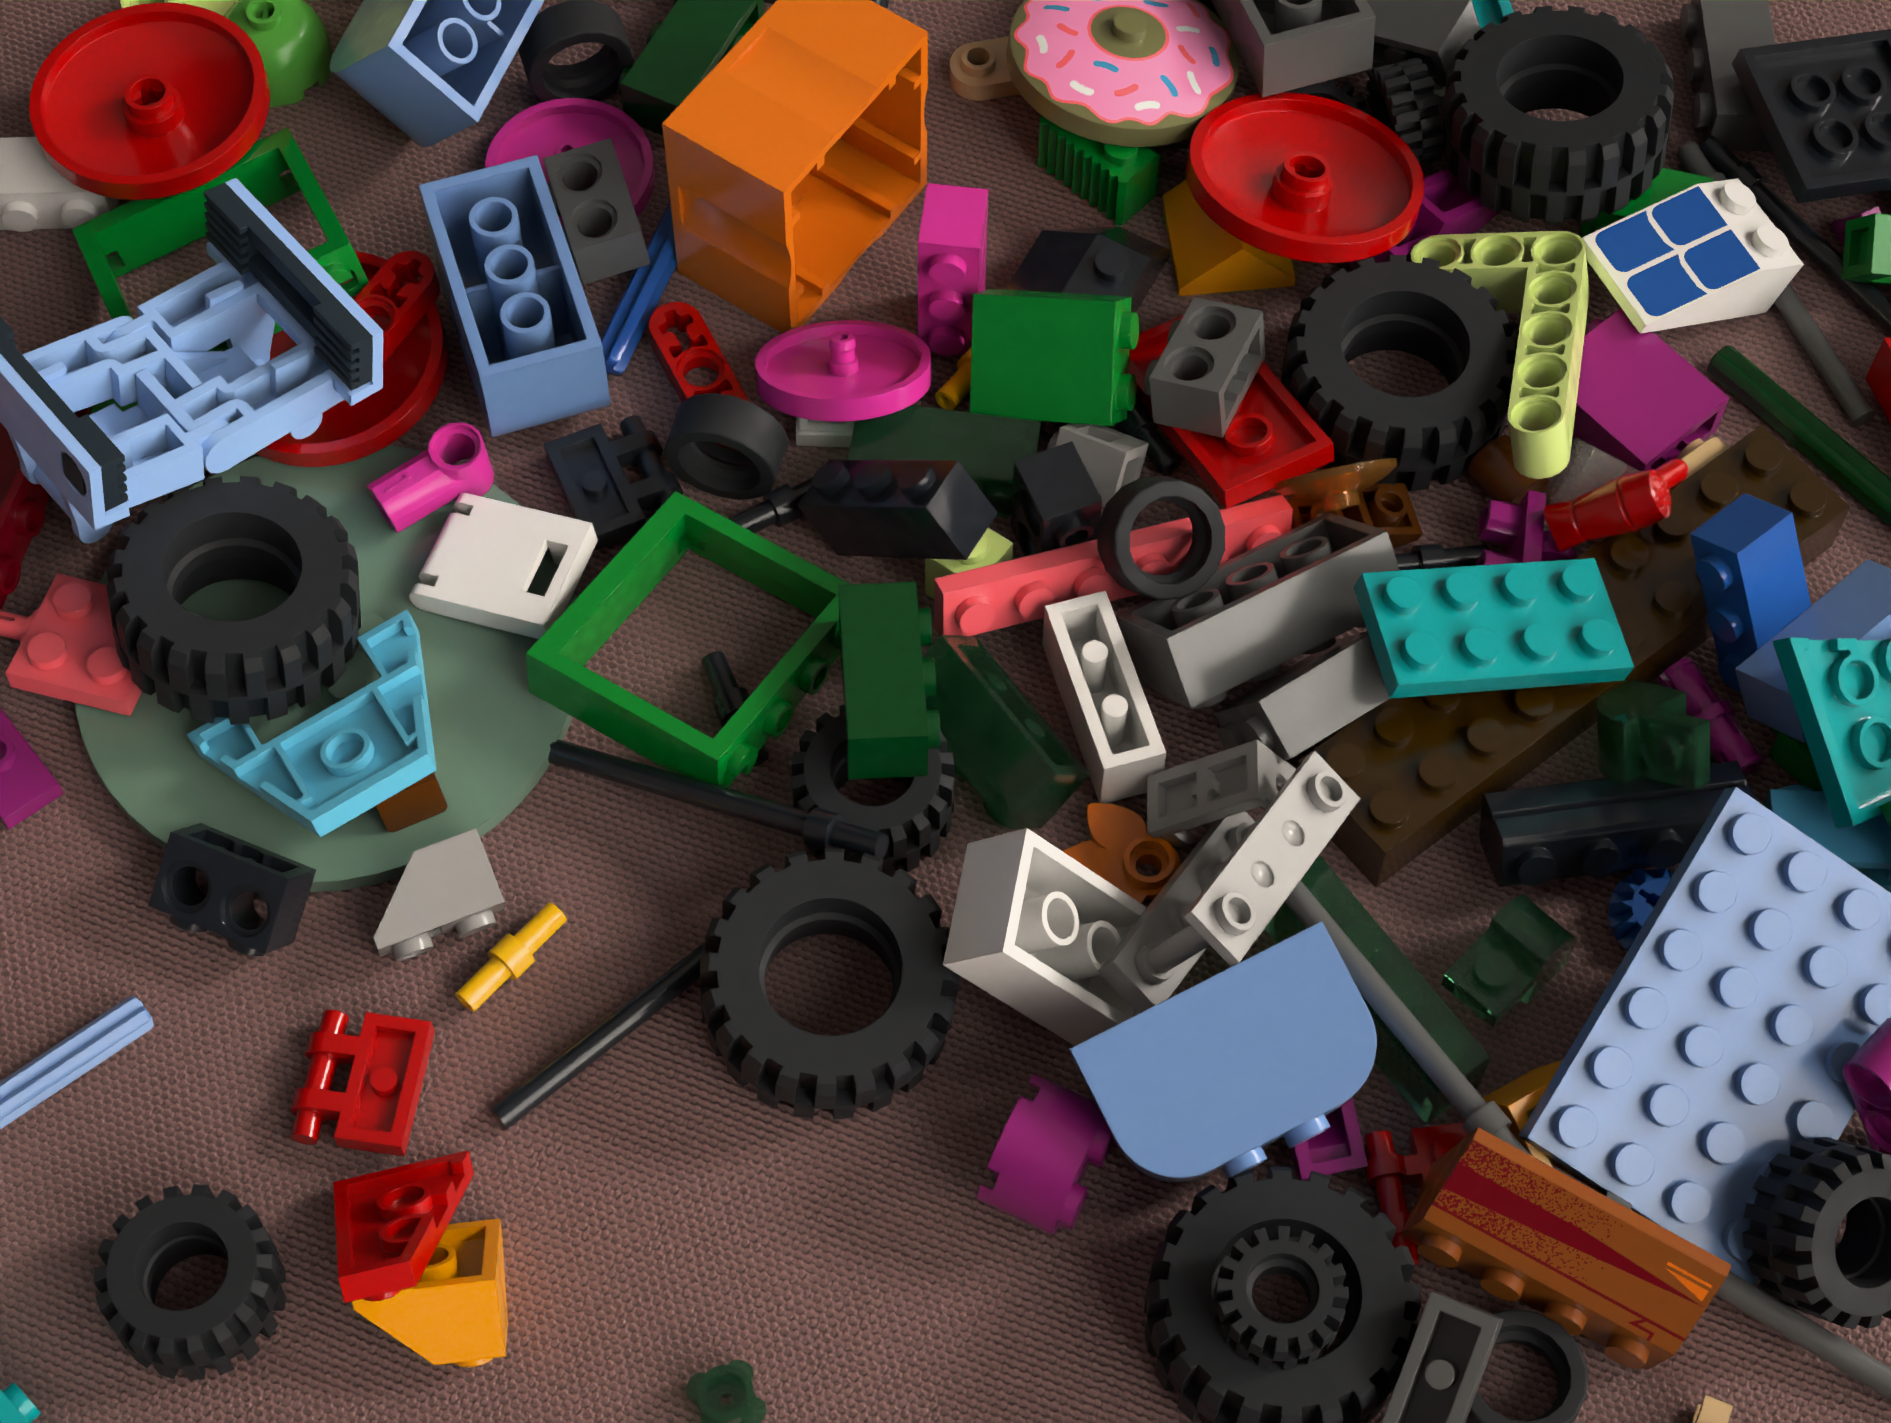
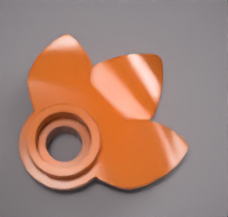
[1063,803,1181,904]

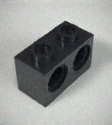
[1011,441,1102,556]
[148,823,316,956]

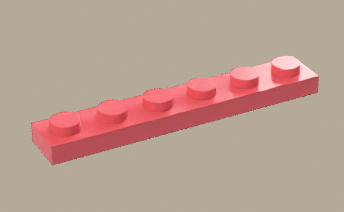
[934,495,1293,643]

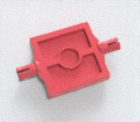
[0,573,142,716]

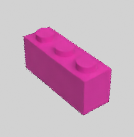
[918,183,988,356]

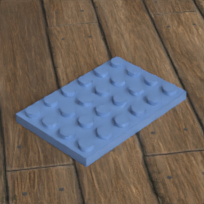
[1518,787,1891,1285]

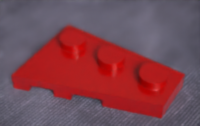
[333,1150,474,1303]

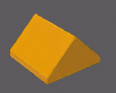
[1162,179,1296,296]

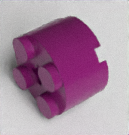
[977,1074,1114,1235]

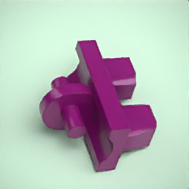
[1475,490,1577,566]

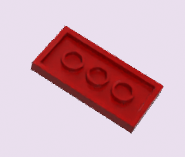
[1129,315,1334,509]

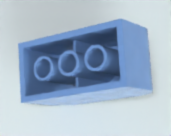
[330,0,545,147]
[419,155,610,438]
[1070,921,1377,1183]

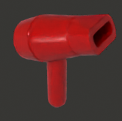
[1544,458,1688,552]

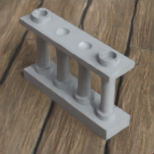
[1098,751,1360,1014]

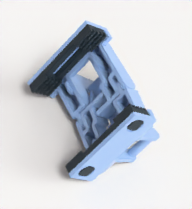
[0,178,383,543]

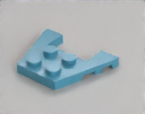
[186,609,437,838]

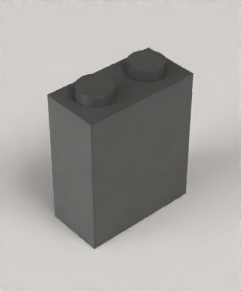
[1214,631,1389,760]

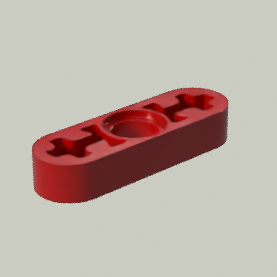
[343,251,440,401]
[649,302,749,451]

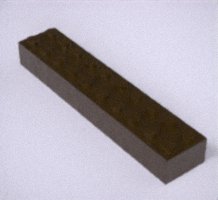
[1297,425,1850,887]

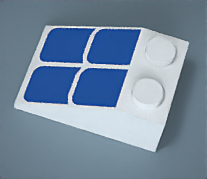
[1582,178,1804,334]

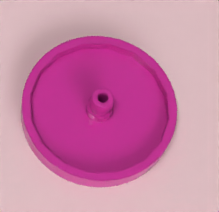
[485,98,655,237]
[755,320,932,422]

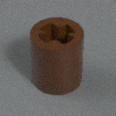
[1467,435,1549,504]

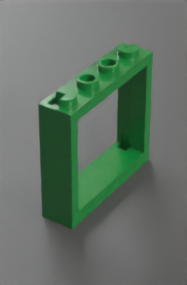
[72,127,369,351]
[526,491,849,788]

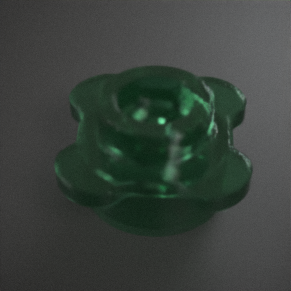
[686,1360,766,1423]

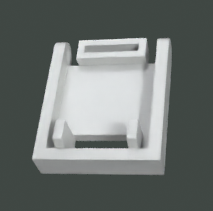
[409,493,598,639]

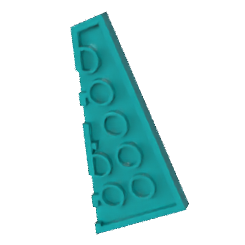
[1772,637,1891,828]

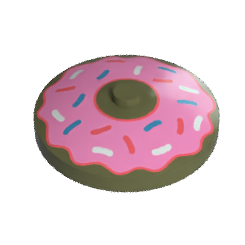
[1006,0,1239,147]

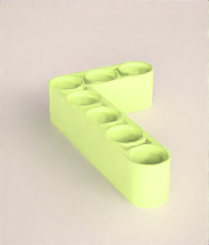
[1411,231,1590,479]

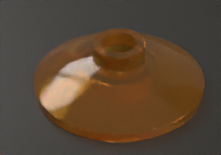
[1274,458,1398,512]

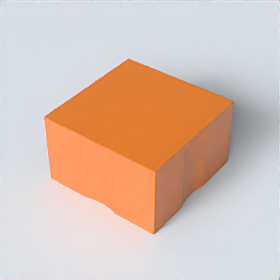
[662,0,928,333]

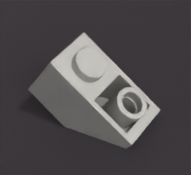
[373,828,505,962]

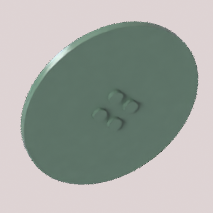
[75,445,576,892]

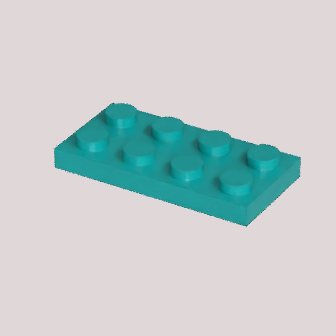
[1353,558,1634,699]

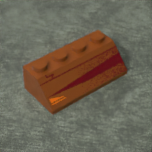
[1401,1127,1732,1370]

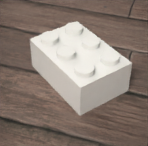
[943,828,1147,1046]

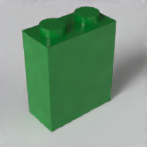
[970,289,1139,426]

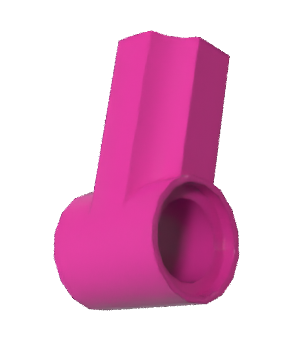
[366,422,494,533]

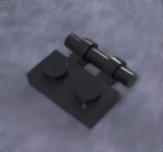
[544,415,683,551]

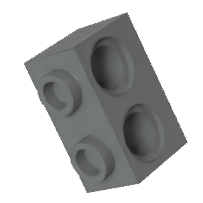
[543,138,651,285]
[1144,297,1266,438]

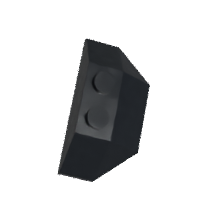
[1005,226,1171,427]

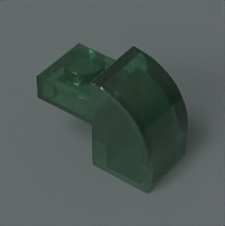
[1597,679,1710,790]
[1441,895,1577,1027]

